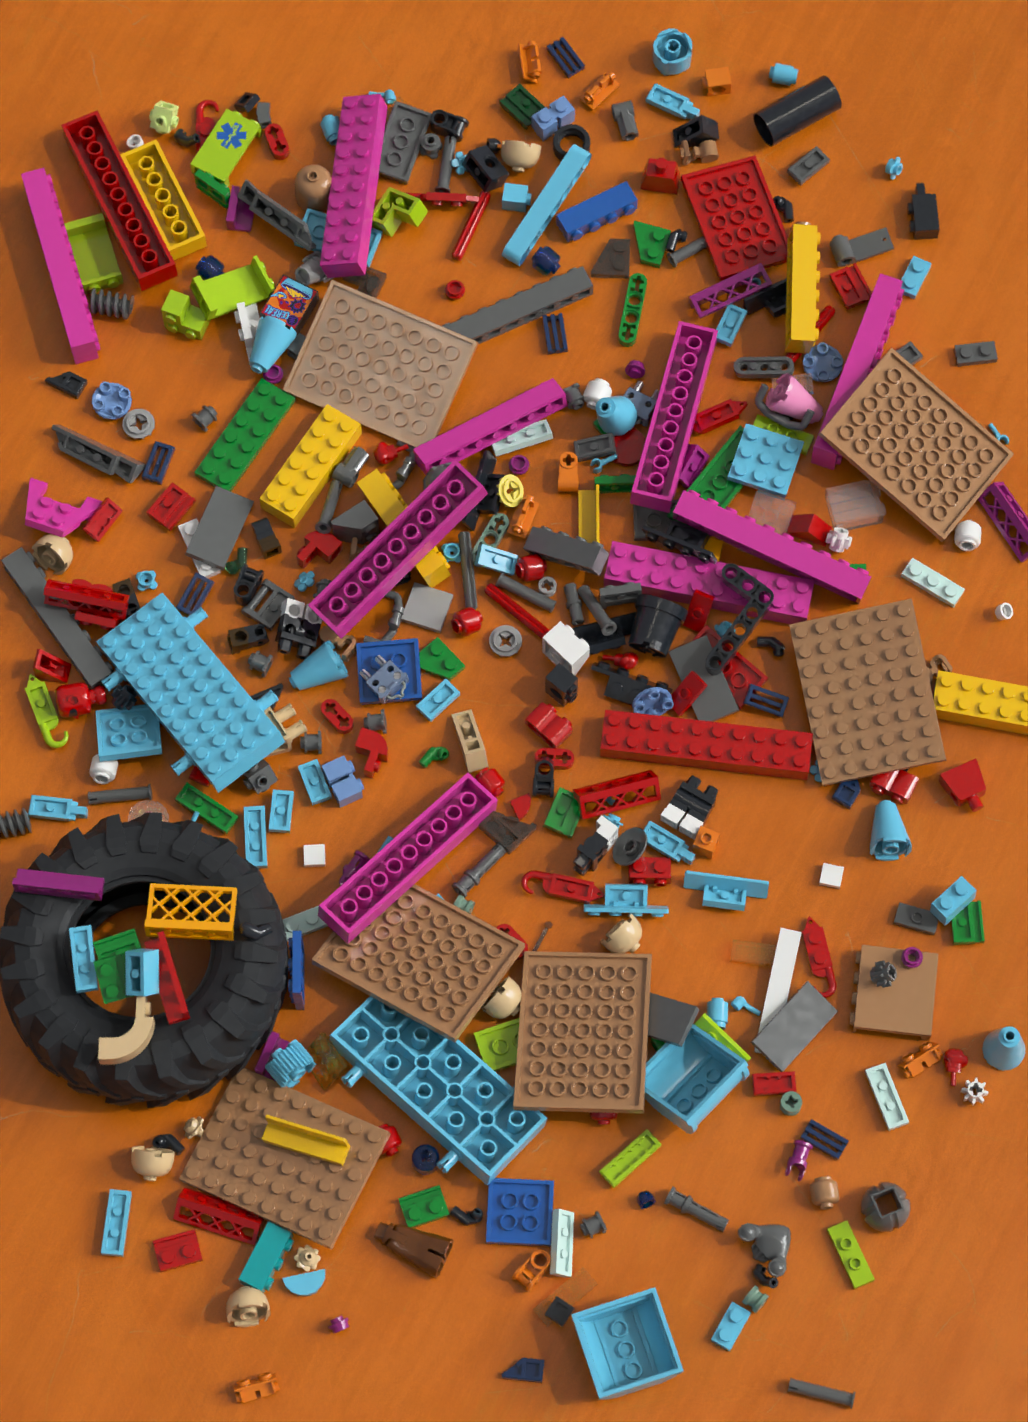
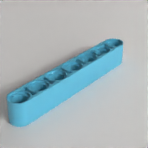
[502,144,592,266]

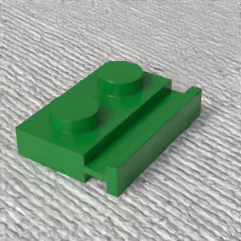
[194,169,230,209]
[543,787,586,838]
[951,900,985,945]
[93,928,141,959]
[93,953,134,1004]
[399,1185,450,1228]

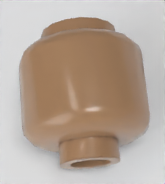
[810,1176,839,1210]

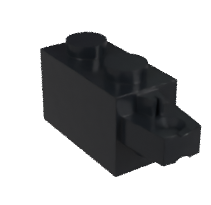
[907,183,940,240]

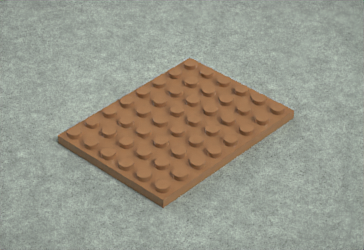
[283,280,478,448]
[818,348,1014,542]
[789,599,946,786]
[311,884,525,1043]
[513,951,652,1113]
[179,1068,391,1250]

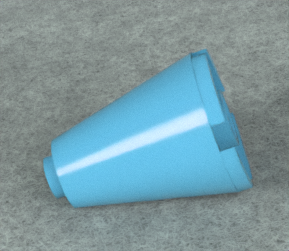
[249,315,297,374]
[596,395,637,436]
[289,640,349,690]
[869,800,912,861]
[982,1026,1026,1071]

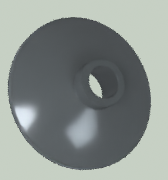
[613,827,647,866]

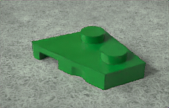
[633,220,671,268]
[419,637,465,681]

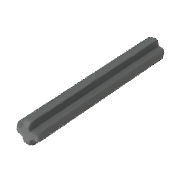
[458,531,478,610]

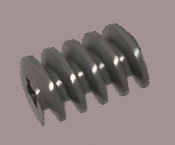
[90,288,134,320]
[0,808,32,838]

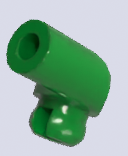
[418,747,449,768]

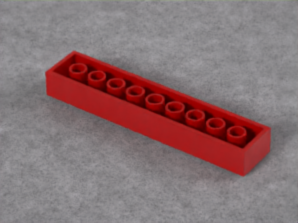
[61,110,178,291]
[600,710,813,780]

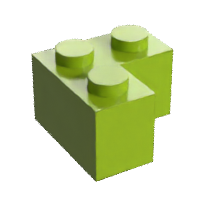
[372,187,428,237]
[161,289,211,340]

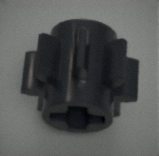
[111,684,137,710]

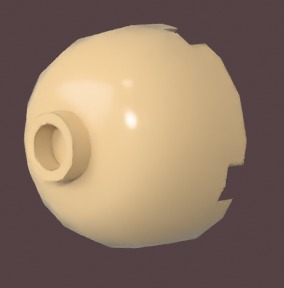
[501,140,541,172]
[32,534,73,575]
[600,913,642,954]
[481,976,522,1019]
[131,1146,175,1181]
[226,1286,270,1327]

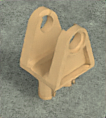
[264,703,308,757]

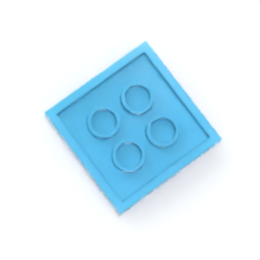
[727,423,804,498]
[95,704,162,762]

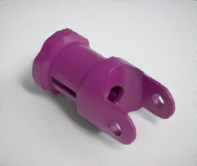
[339,850,370,886]
[785,1140,813,1182]

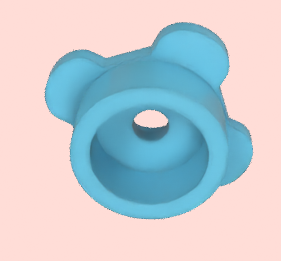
[885,157,903,180]
[442,543,461,563]
[136,570,158,591]
[714,621,736,637]
[603,813,623,829]

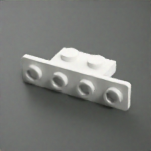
[234,302,260,367]

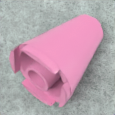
[765,373,823,424]

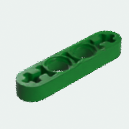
[618,273,647,347]

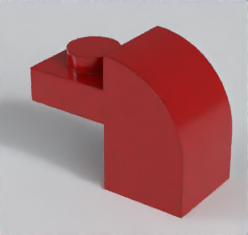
[297,531,343,569]
[355,727,388,779]

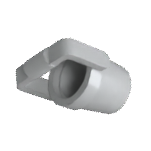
[295,251,333,286]

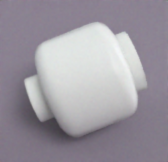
[583,378,612,410]
[954,520,982,551]
[89,754,118,784]

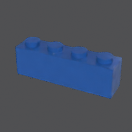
[556,181,638,242]

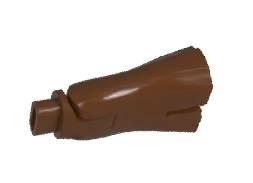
[374,1222,454,1279]

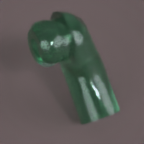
[225,547,248,574]

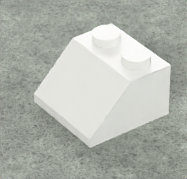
[542,621,590,675]

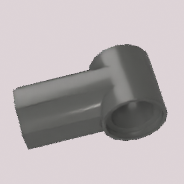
[611,100,638,141]
[332,446,369,488]

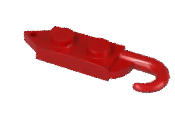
[196,100,219,154]
[404,192,479,207]
[689,399,748,442]
[521,870,605,904]
[802,916,837,998]

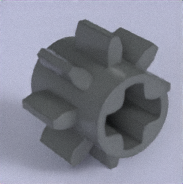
[870,960,897,988]

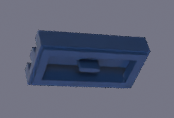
[547,37,585,78]
[542,313,568,354]
[142,441,175,485]
[176,572,215,615]
[743,684,789,717]
[800,1119,849,1160]

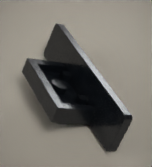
[743,278,787,318]
[462,450,504,531]
[642,520,717,564]
[572,612,636,655]
[591,661,673,705]

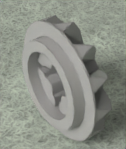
[123,409,155,440]
[489,625,522,657]

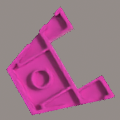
[25,478,103,538]

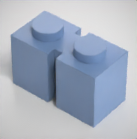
[532,95,575,141]
[322,756,364,808]

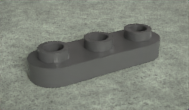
[734,356,795,378]

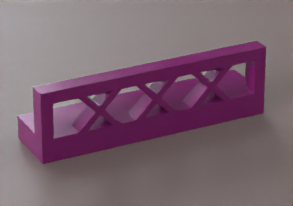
[689,263,772,319]
[978,482,1028,562]
[12,869,105,901]

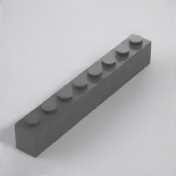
[442,266,593,344]
[1,547,114,689]

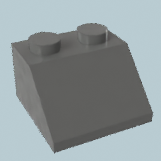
[330,500,380,545]

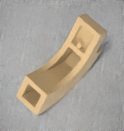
[98,996,155,1065]

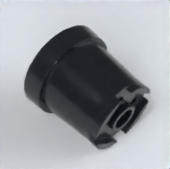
[628,594,688,658]

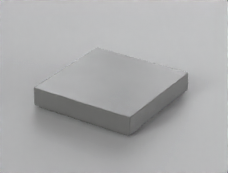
[401,582,453,633]

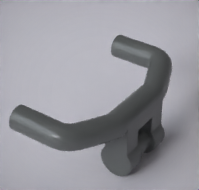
[755,384,814,430]
[392,440,416,490]
[363,590,405,643]

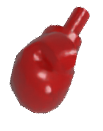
[373,442,409,465]
[602,652,639,670]
[944,1048,968,1086]

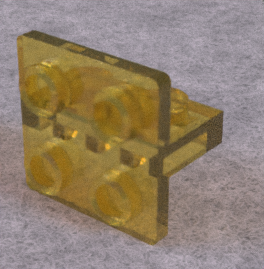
[306,1032,353,1090]

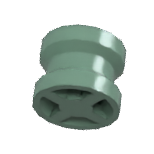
[453,895,475,914]
[780,1091,802,1116]
[742,1285,769,1313]

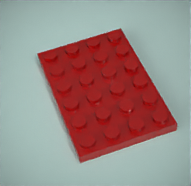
[681,155,788,281]

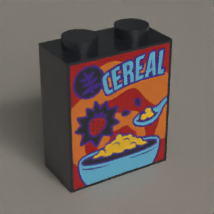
[260,275,319,337]

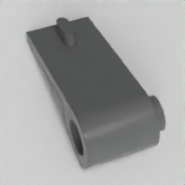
[829,227,894,267]

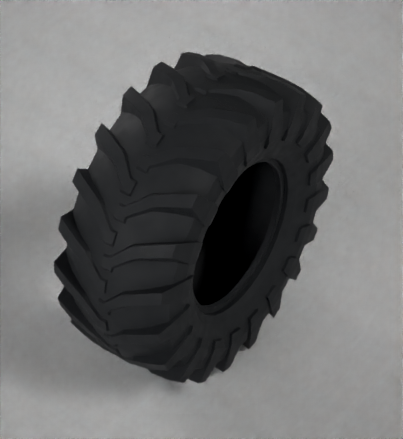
[0,812,288,1108]

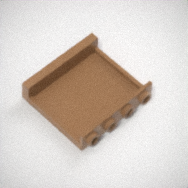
[849,945,938,1041]

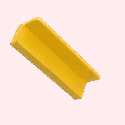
[578,484,600,543]
[262,1115,350,1166]

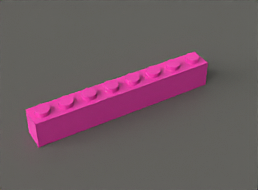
[413,378,567,475]

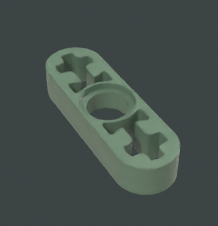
[472,513,509,567]

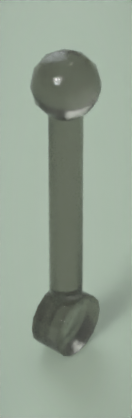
[532,921,553,951]

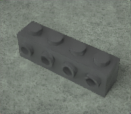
[523,526,609,576]

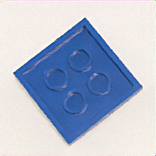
[356,638,423,705]
[288,931,305,1010]
[486,1178,554,1247]

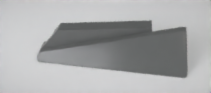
[237,180,316,251]
[52,424,146,483]

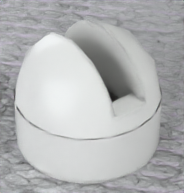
[127,134,144,150]
[995,603,1013,620]

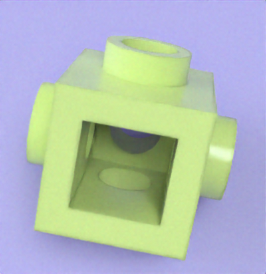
[149,100,179,134]

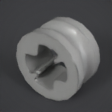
[538,577,557,597]

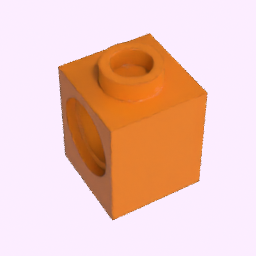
[701,67,732,96]
[692,826,720,859]

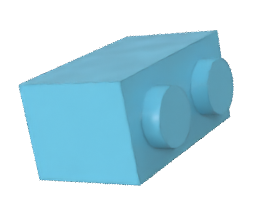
[930,876,977,926]
[125,948,159,996]

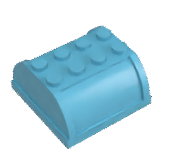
[645,1024,749,1134]
[571,1287,684,1400]

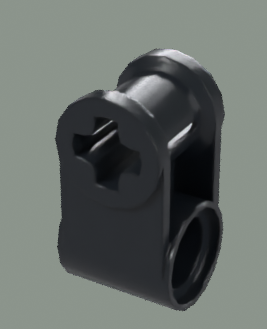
[430,109,469,142]
[234,564,264,606]
[532,756,554,798]

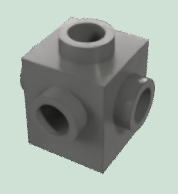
[242,759,278,794]

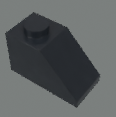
[673,115,719,148]

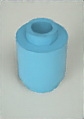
[769,63,798,86]
[320,114,340,145]
[707,998,728,1030]

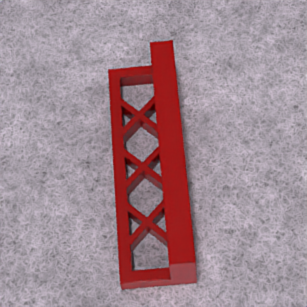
[43,579,129,620]
[573,770,661,819]
[144,931,190,1025]
[173,1187,265,1245]

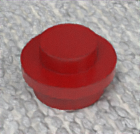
[445,280,465,300]

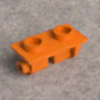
[518,41,542,84]
[579,71,620,110]
[506,495,540,539]
[897,1042,943,1078]
[233,1372,280,1403]

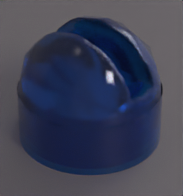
[637,1191,656,1209]

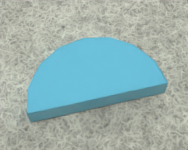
[282,1269,325,1296]

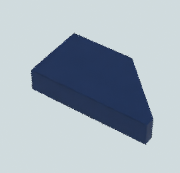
[832,779,861,809]
[502,1358,544,1383]

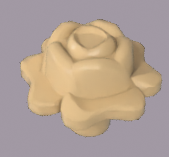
[184,1116,205,1139]
[294,1245,321,1272]

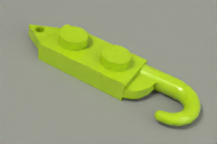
[25,674,69,748]

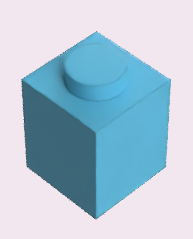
[502,183,532,212]

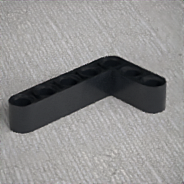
[706,563,774,675]

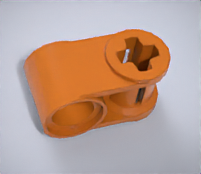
[558,451,579,492]
[512,1250,550,1292]

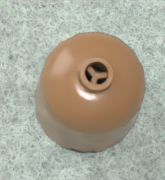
[295,164,332,212]

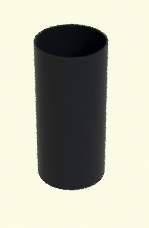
[753,75,842,147]

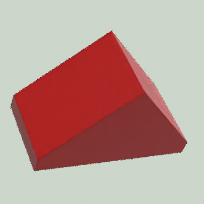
[787,513,832,547]
[33,649,72,684]

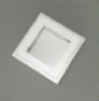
[304,844,325,867]
[819,863,844,889]

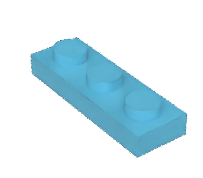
[244,806,268,869]
[69,925,99,993]
[101,1189,132,1257]

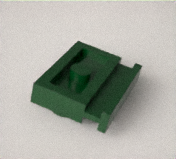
[499,84,545,130]

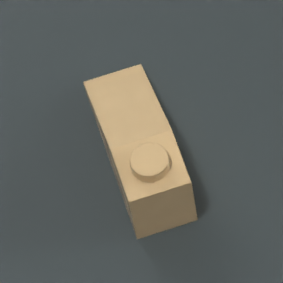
[451,709,489,773]

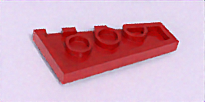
[693,625,768,710]

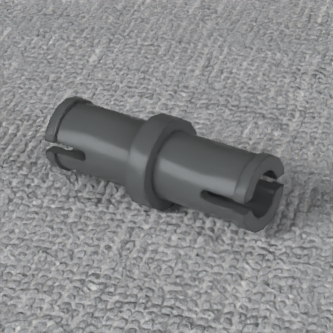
[563,583,585,626]

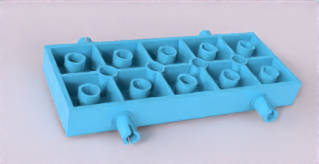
[96,592,285,793]
[329,996,547,1185]

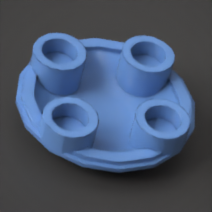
[803,342,843,382]
[91,381,132,420]
[632,687,674,716]

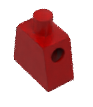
[640,158,680,194]
[938,758,986,812]

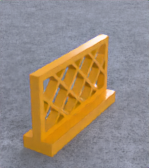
[145,883,237,941]

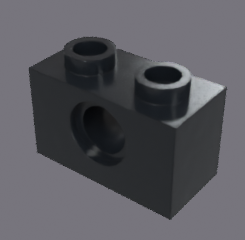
[462,145,509,192]
[545,663,578,707]

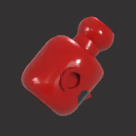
[55,682,107,719]

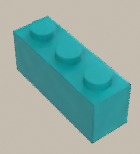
[238,1221,294,1293]

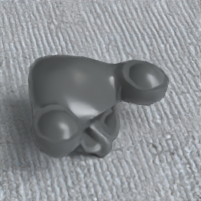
[738,1223,791,1278]

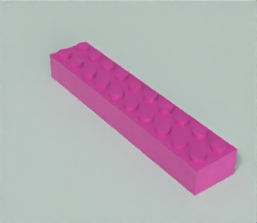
[320,94,388,278]
[21,168,101,365]
[811,273,905,470]
[630,321,718,513]
[308,460,488,639]
[673,489,871,604]
[604,541,814,624]
[318,773,498,944]

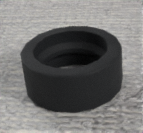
[553,124,590,161]

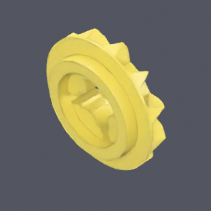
[496,474,524,507]

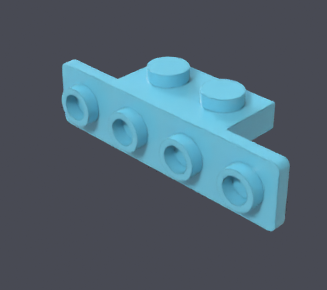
[683,870,769,911]
[584,884,669,917]

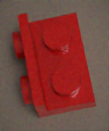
[628,857,671,887]

